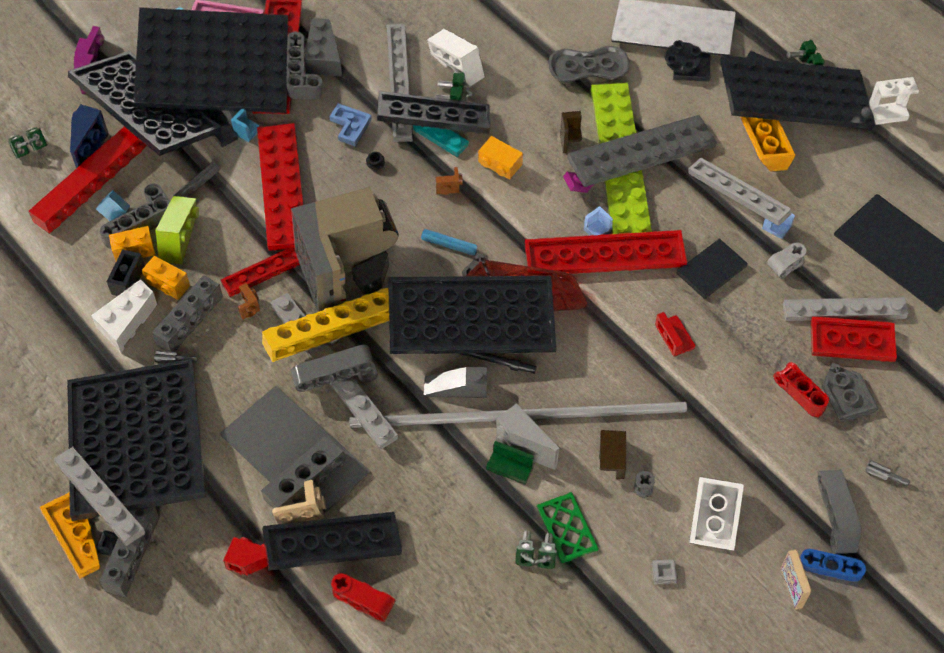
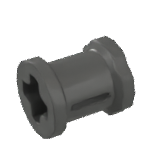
[634,471,655,498]

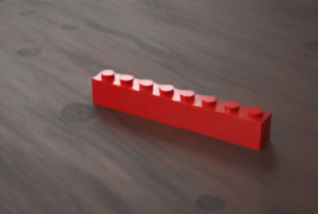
[28,126,147,234]

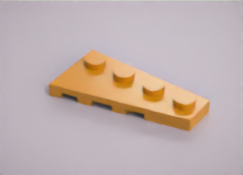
[40,492,100,579]

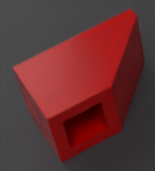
[223,537,268,576]

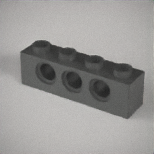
[152,275,223,352]
[261,435,345,509]
[99,507,159,597]

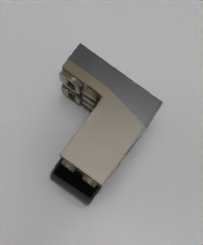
[291,187,399,312]

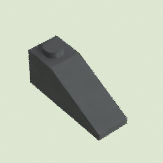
[424,367,487,398]

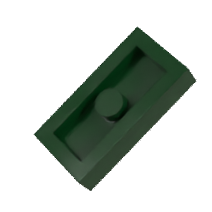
[486,441,535,485]

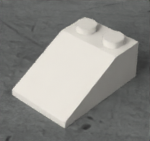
[690,477,744,550]

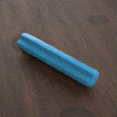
[421,229,477,256]

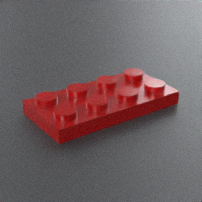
[811,316,897,362]

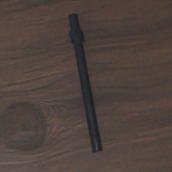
[460,353,537,374]

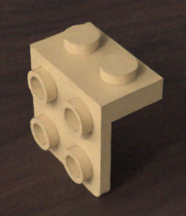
[272,480,326,524]

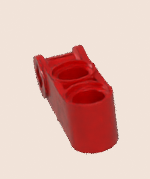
[773,362,829,417]
[331,573,396,622]

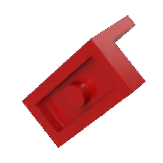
[655,312,695,357]

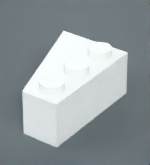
[427,29,485,87]
[91,280,157,353]

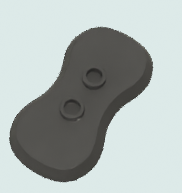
[549,46,629,83]

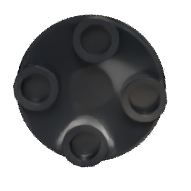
[665,40,702,73]

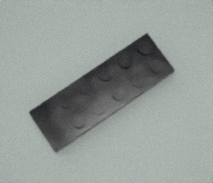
[377,91,490,134]
[262,512,402,571]

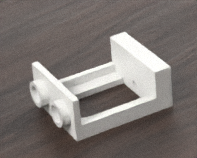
[869,77,919,125]

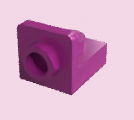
[563,171,594,193]

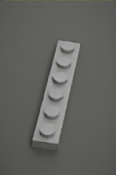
[688,158,792,226]
[783,297,908,321]
[54,447,145,546]

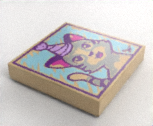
[781,550,812,610]

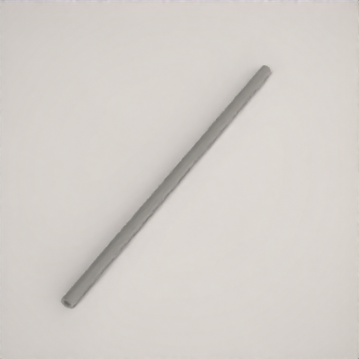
[350,402,687,428]

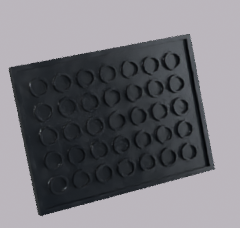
[133,7,288,113]
[67,359,206,521]

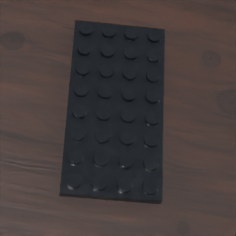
[68,51,221,156]
[720,55,876,130]
[388,276,557,354]

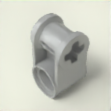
[767,243,806,278]

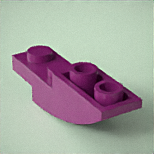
[74,26,104,94]

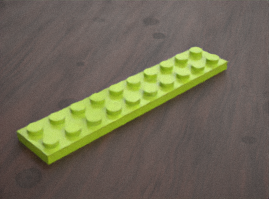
[591,83,652,234]

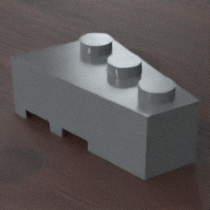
[304,18,342,76]

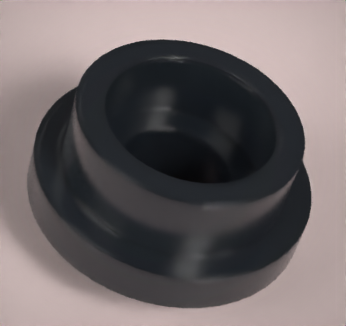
[366,151,385,170]

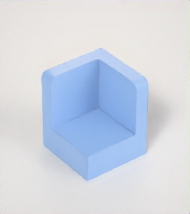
[584,206,613,235]
[762,214,795,239]

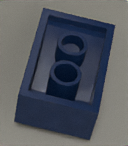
[70,104,109,168]

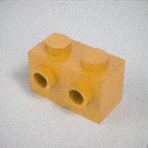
[478,136,523,180]
[109,226,156,261]
[142,256,190,300]

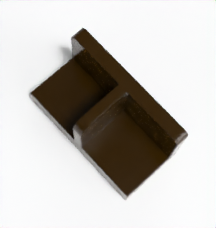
[560,111,582,153]
[599,430,626,479]

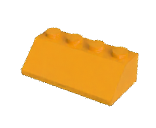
[740,116,796,171]

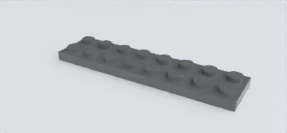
[567,115,717,187]

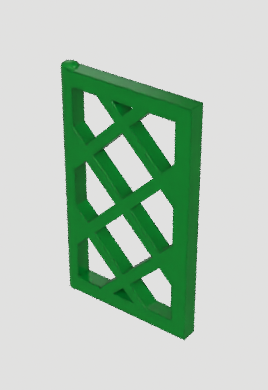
[536,492,599,563]

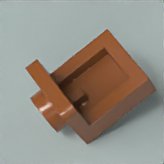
[436,167,463,195]
[238,283,260,319]

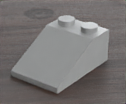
[496,404,559,469]

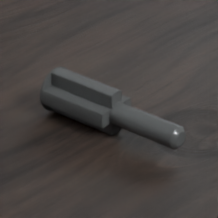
[154,350,198,363]
[865,460,910,486]

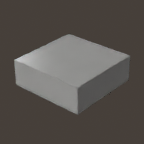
[652,559,677,584]

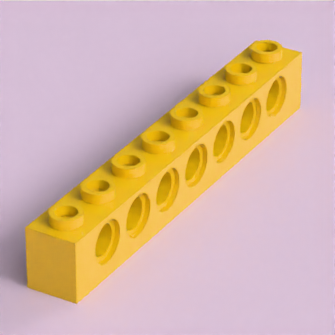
[262,288,389,362]

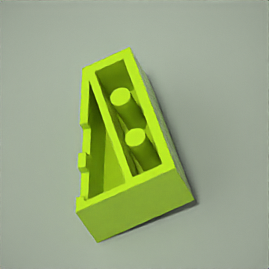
[155,196,199,265]

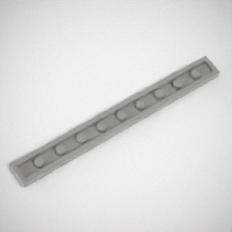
[270,293,398,450]

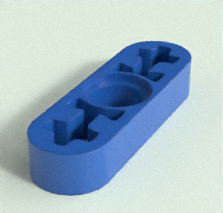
[800,549,866,582]

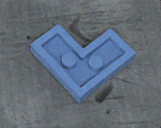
[330,103,372,146]

